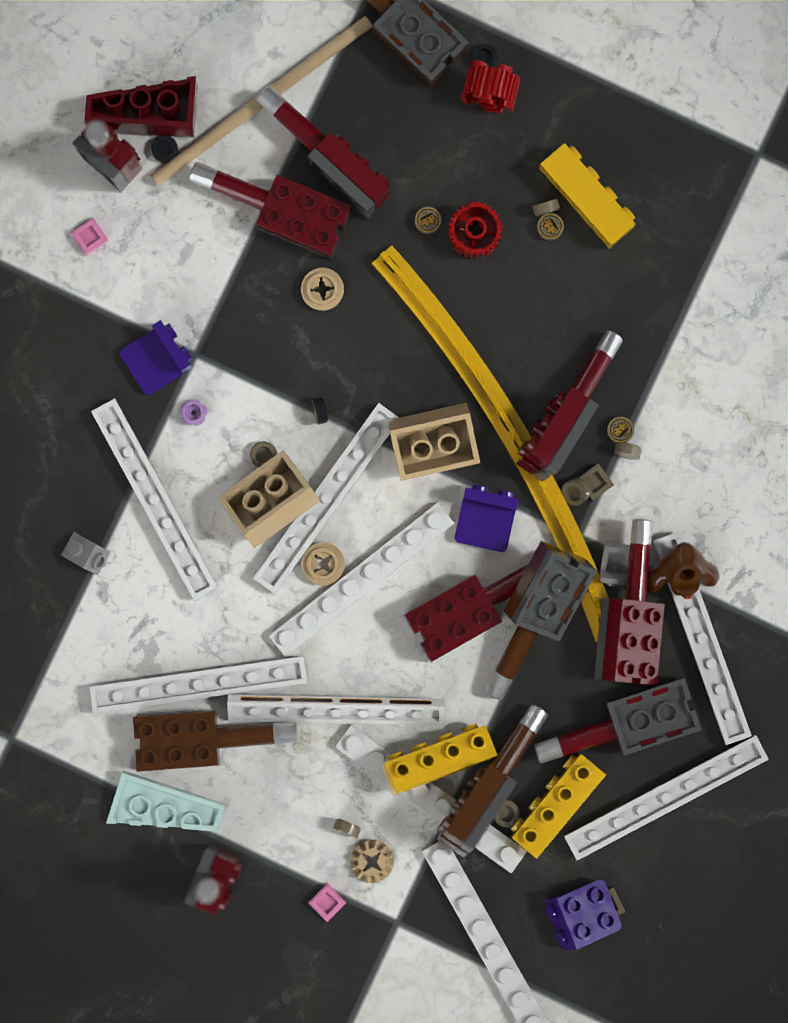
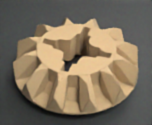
[301,268,344,311]
[302,542,345,585]
[350,840,394,883]

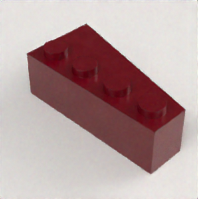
[84,76,198,137]

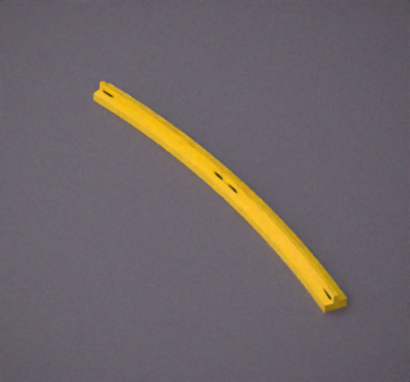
[372,245,609,642]

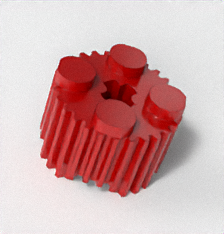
[461,60,521,114]
[448,201,503,259]

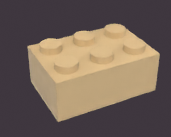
[387,403,480,481]
[218,450,320,548]

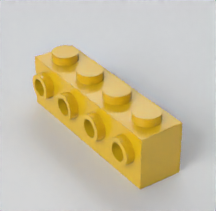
[539,143,636,249]
[382,723,497,796]
[511,753,606,859]

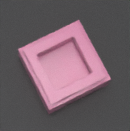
[71,218,109,256]
[308,883,346,922]

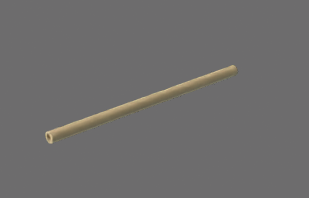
[151,16,373,186]

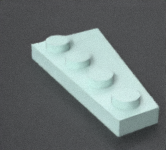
[107,771,226,831]

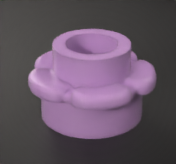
[180,399,207,426]

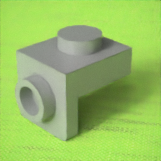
[61,532,110,575]
[600,542,630,587]

